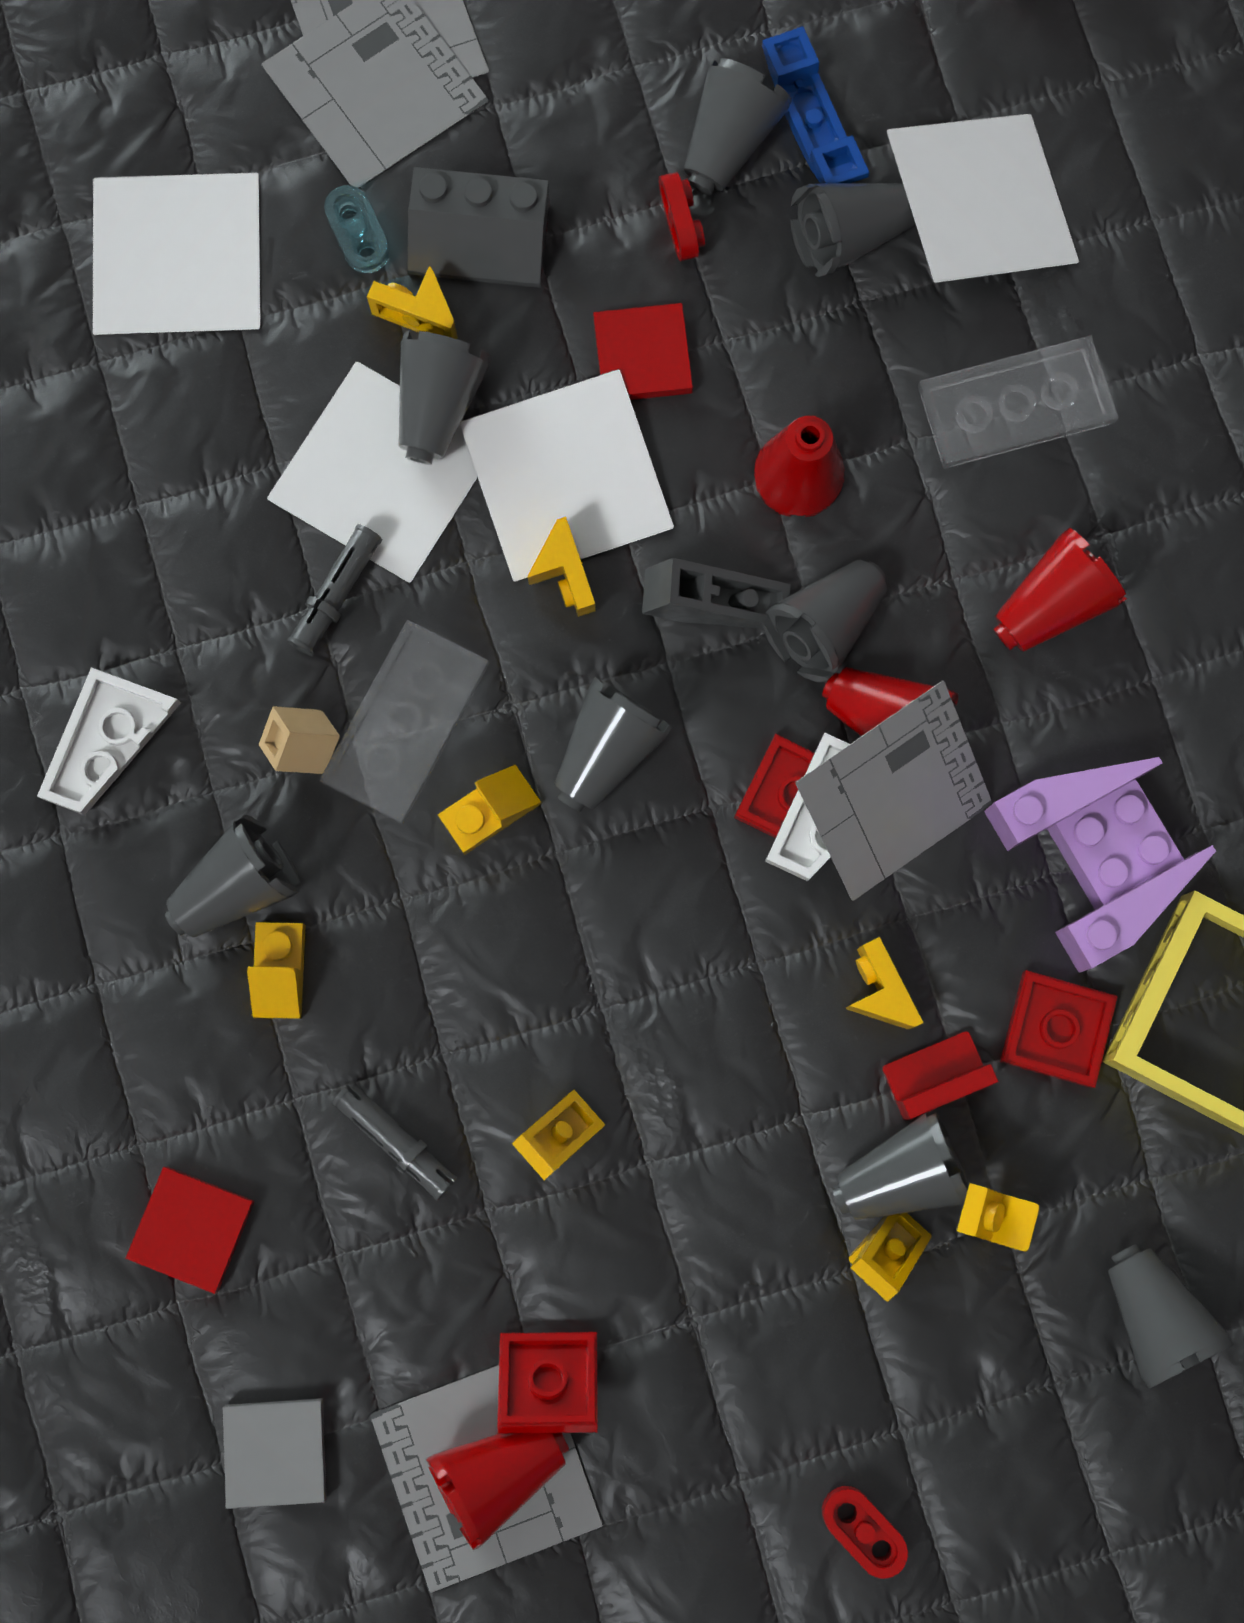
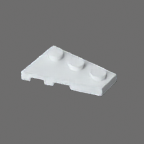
[37,667,181,815]
[765,733,850,881]

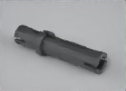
[287,524,383,656]
[332,1081,458,1201]

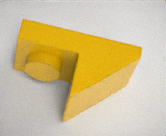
[367,266,457,339]
[528,516,596,617]
[437,764,542,855]
[247,922,306,1019]
[846,937,923,1029]
[512,1090,605,1180]
[957,1183,1039,1252]
[849,1213,932,1302]

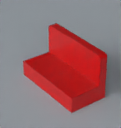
[882,1031,999,1120]

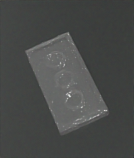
[917,335,1119,469]
[319,620,489,825]

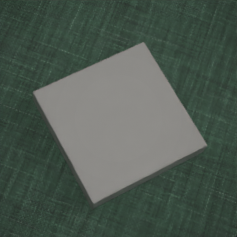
[223,1398,327,1509]

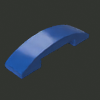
[762,26,869,184]

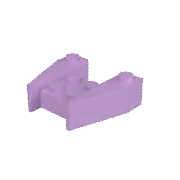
[984,757,1216,973]

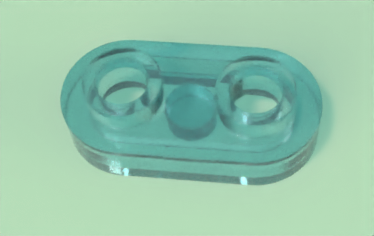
[324,185,389,273]

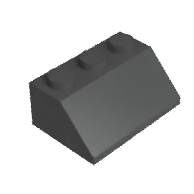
[407,167,550,288]

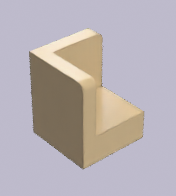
[259,706,340,774]

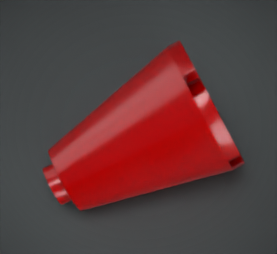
[754,416,845,517]
[993,528,1127,652]
[822,667,958,736]
[426,1433,569,1551]

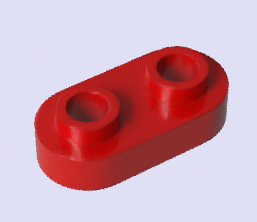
[659,172,705,261]
[822,1486,908,1579]

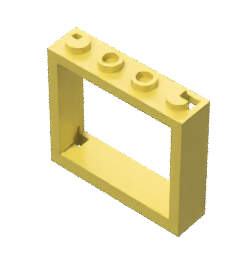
[1102,891,1244,1135]

